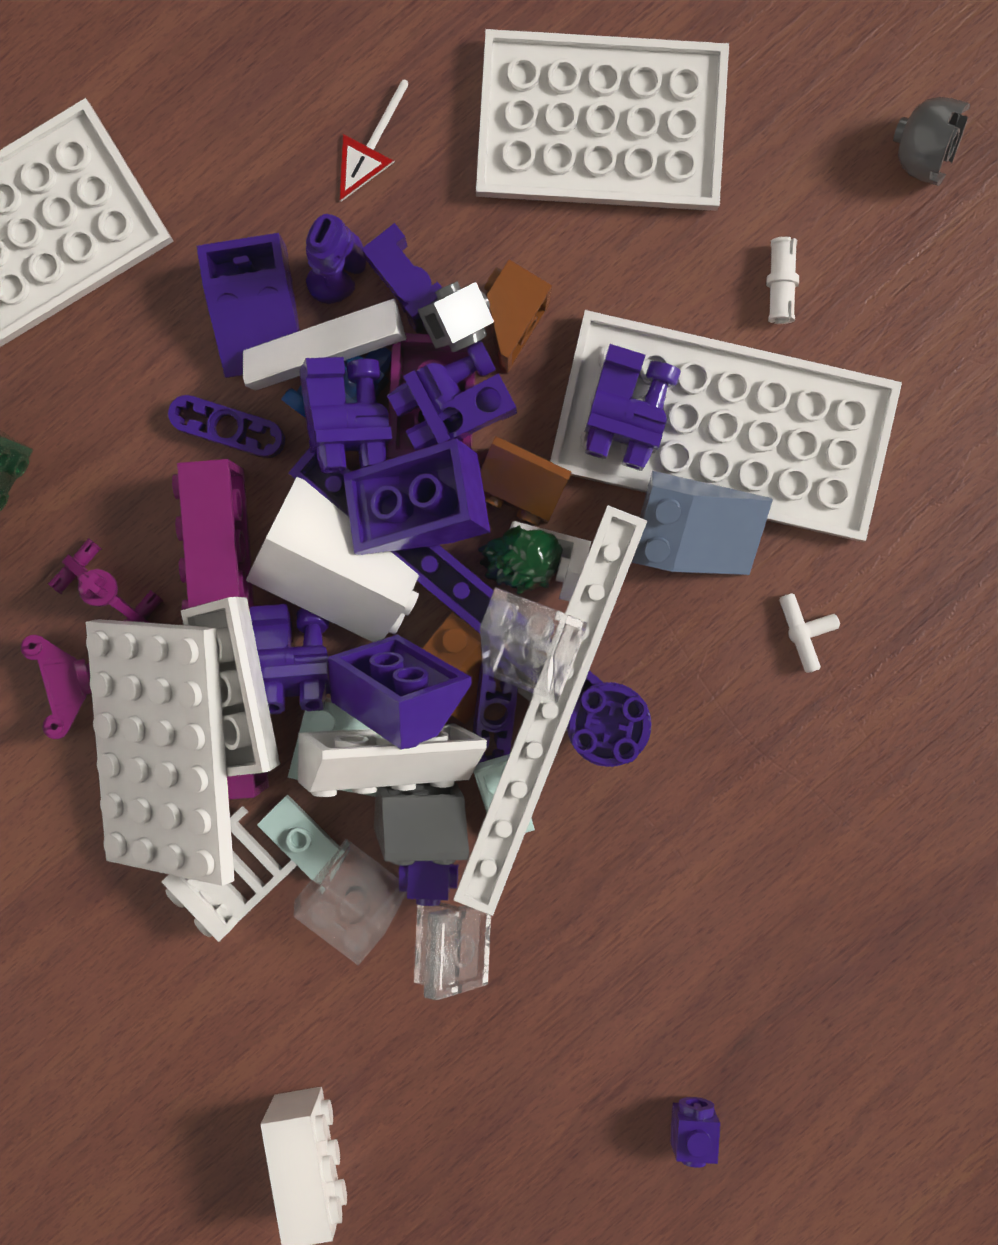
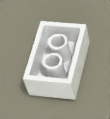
[260,1086,347,1245]

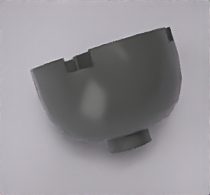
[893,97,970,186]

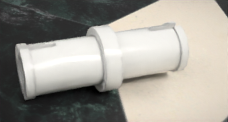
[766,237,799,324]

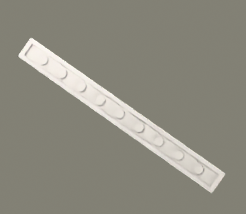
[453,506,647,916]

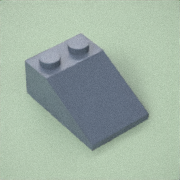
[632,471,773,575]

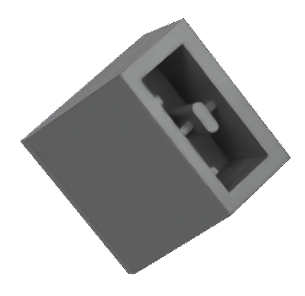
[374,782,469,865]

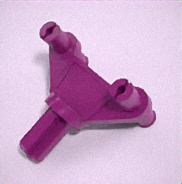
[47,538,164,623]
[21,635,92,739]

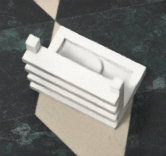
[161,806,297,942]

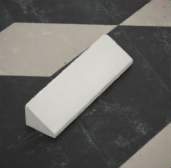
[243,298,406,391]

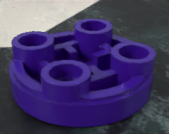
[567,682,651,767]

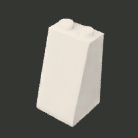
[246,477,419,642]

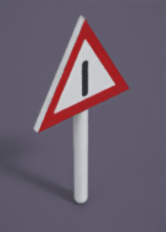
[340,80,408,202]

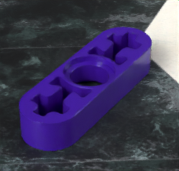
[168,395,285,458]
[473,653,519,763]

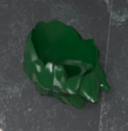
[478,525,563,594]

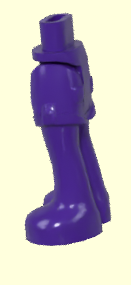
[306,214,367,304]

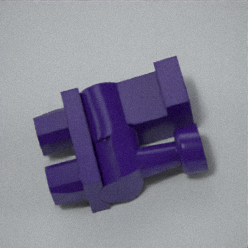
[362,223,442,334]
[387,340,517,451]
[584,344,681,471]
[299,357,392,473]
[250,604,330,714]

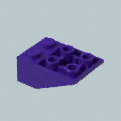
[197,233,300,378]

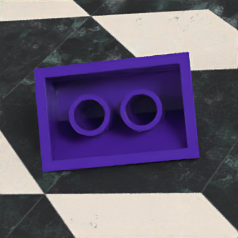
[328,635,471,750]

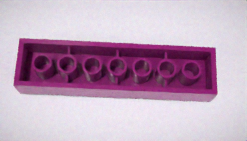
[172,459,269,799]

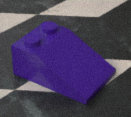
[343,438,490,555]

